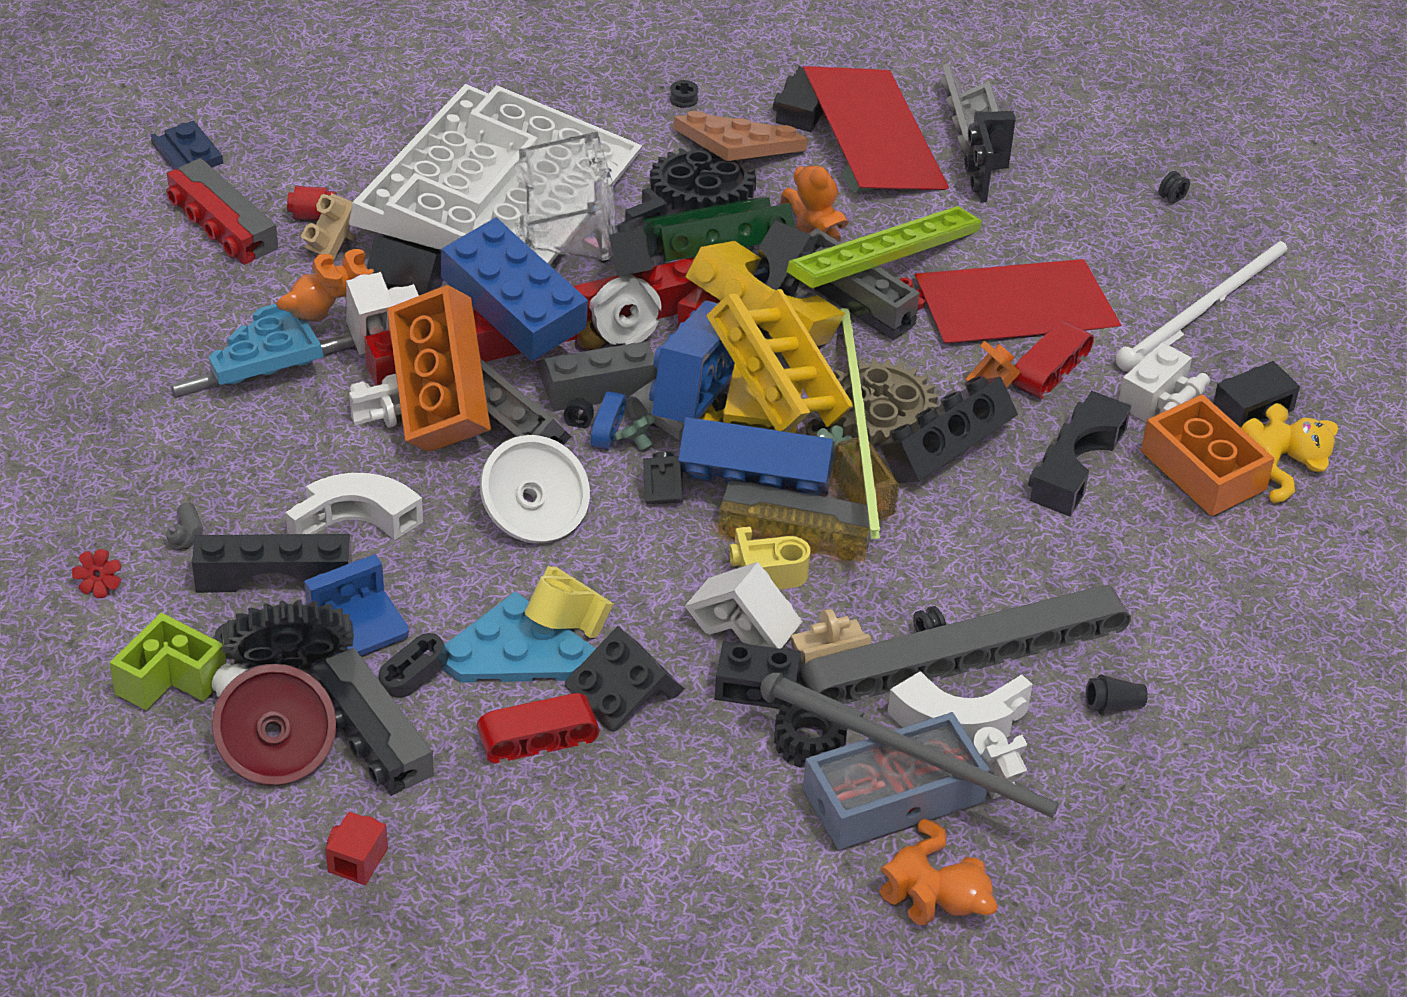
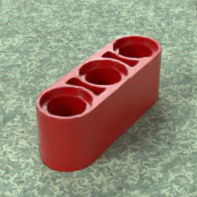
[1011,320,1094,399]
[476,693,600,764]

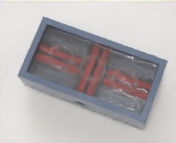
[803,712,990,850]

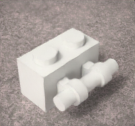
[1119,342,1210,422]

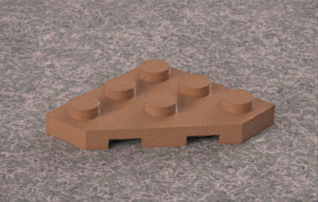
[673,111,808,161]

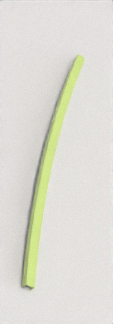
[841,308,880,539]

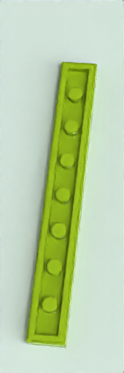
[786,206,982,288]

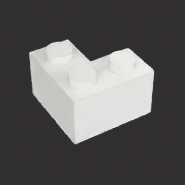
[346,272,419,355]
[685,562,803,648]

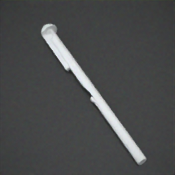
[1116,241,1287,372]

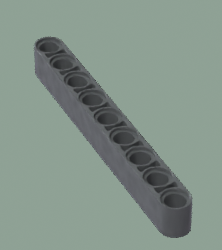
[799,585,1131,704]

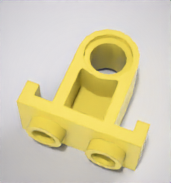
[729,527,810,589]
[525,566,614,638]

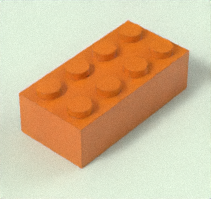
[387,285,491,451]

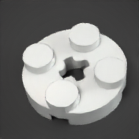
[589,274,661,345]

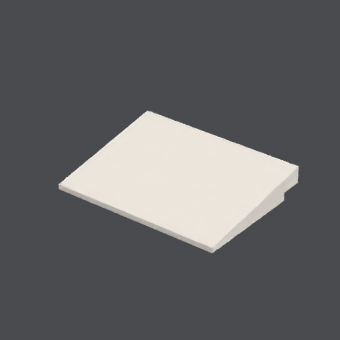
[349,84,642,265]

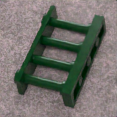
[644,196,794,262]

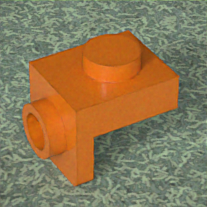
[965,340,1020,388]

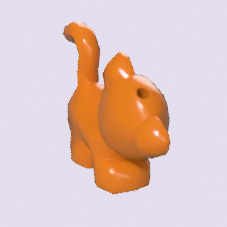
[780,165,849,242]
[276,249,374,322]
[879,818,998,925]

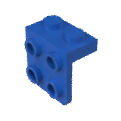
[304,554,409,656]

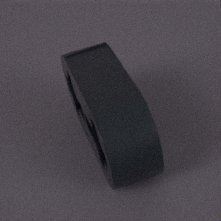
[379,633,449,698]

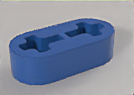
[591,391,627,450]

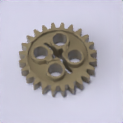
[834,358,938,449]

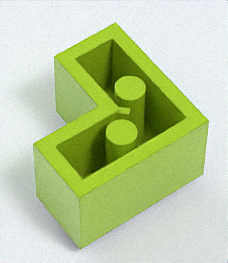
[109,613,227,710]

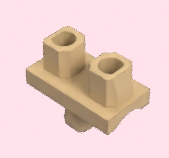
[301,193,356,259]
[791,608,871,666]

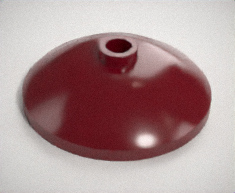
[212,664,336,786]

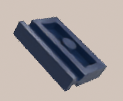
[151,120,223,170]

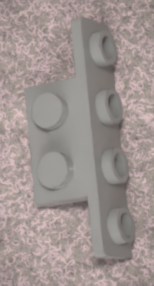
[941,63,1000,153]

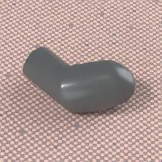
[166,503,203,549]

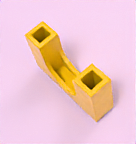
[685,241,846,346]

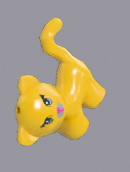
[1241,403,1338,504]

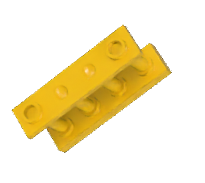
[706,289,854,432]

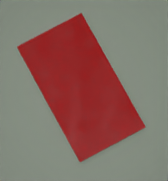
[803,66,949,190]
[914,259,1122,344]

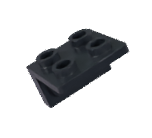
[964,111,1016,203]
[565,626,685,732]

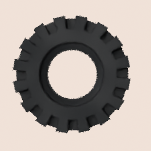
[774,702,848,768]

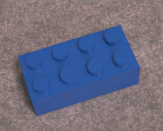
[441,217,588,362]
[649,300,735,423]
[678,417,835,496]

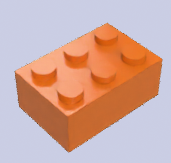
[1141,394,1275,517]

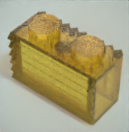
[832,437,900,519]

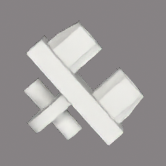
[349,374,402,428]
[972,727,1027,799]

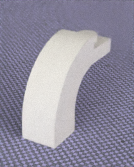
[285,473,423,540]
[887,672,1033,741]

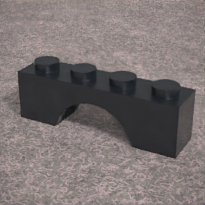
[756,220,816,339]
[1028,391,1132,517]
[192,534,352,593]

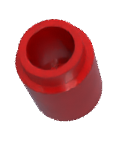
[287,186,337,221]

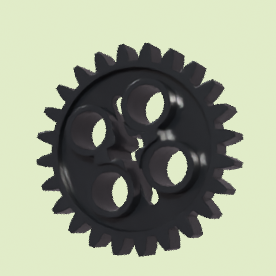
[650,146,757,212]
[222,600,354,669]

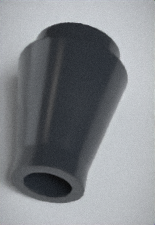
[1085,674,1148,714]

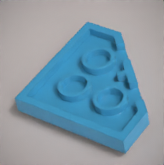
[209,304,324,385]
[432,592,596,683]

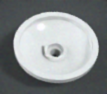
[480,435,590,544]

